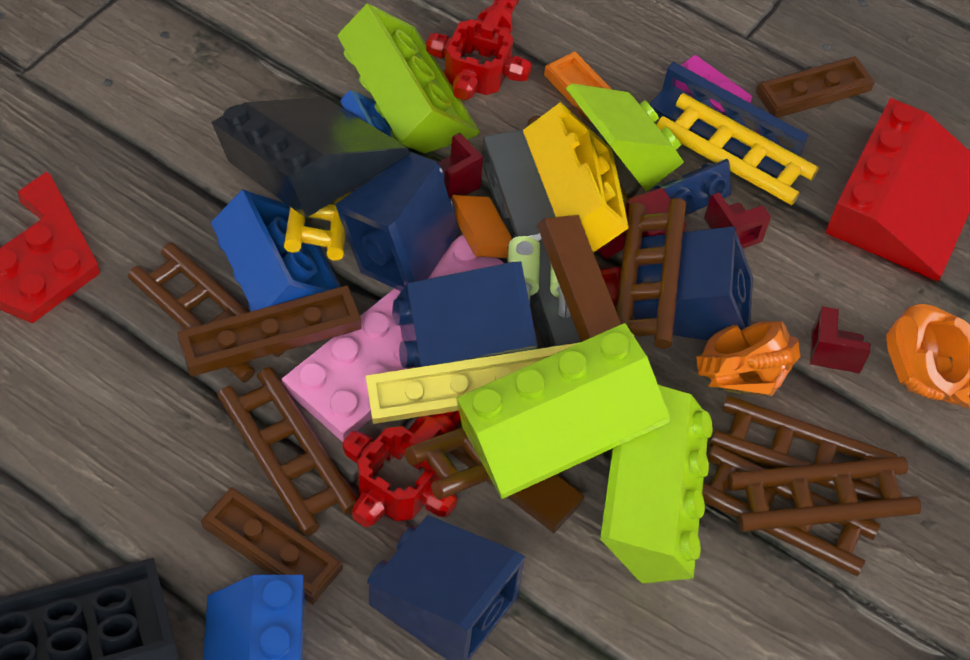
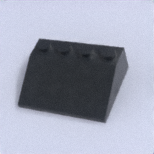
[211,97,409,218]
[0,558,179,660]

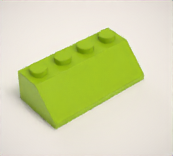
[337,3,480,153]
[456,323,670,499]
[600,385,713,584]

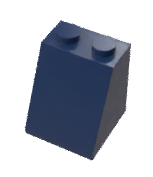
[335,152,459,291]
[633,226,753,340]
[392,261,537,369]
[367,515,525,660]

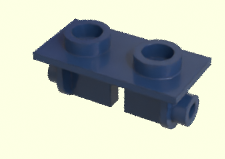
[653,159,731,216]

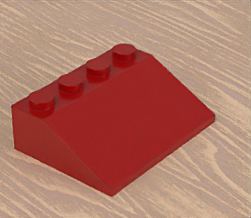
[825,98,970,282]

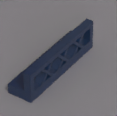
[649,61,808,179]

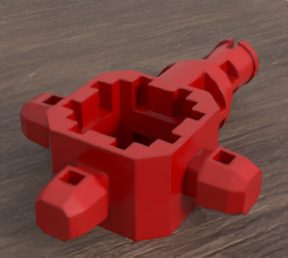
[426,0,532,101]
[342,411,461,527]

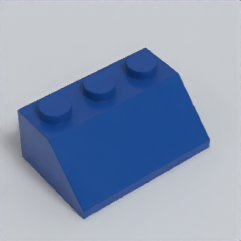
[211,189,341,311]
[203,575,305,660]

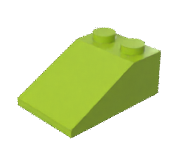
[565,83,684,192]

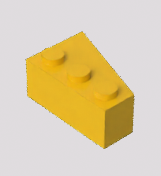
[523,102,629,253]

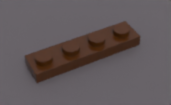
[177,285,362,377]

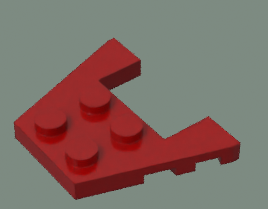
[0,171,100,324]

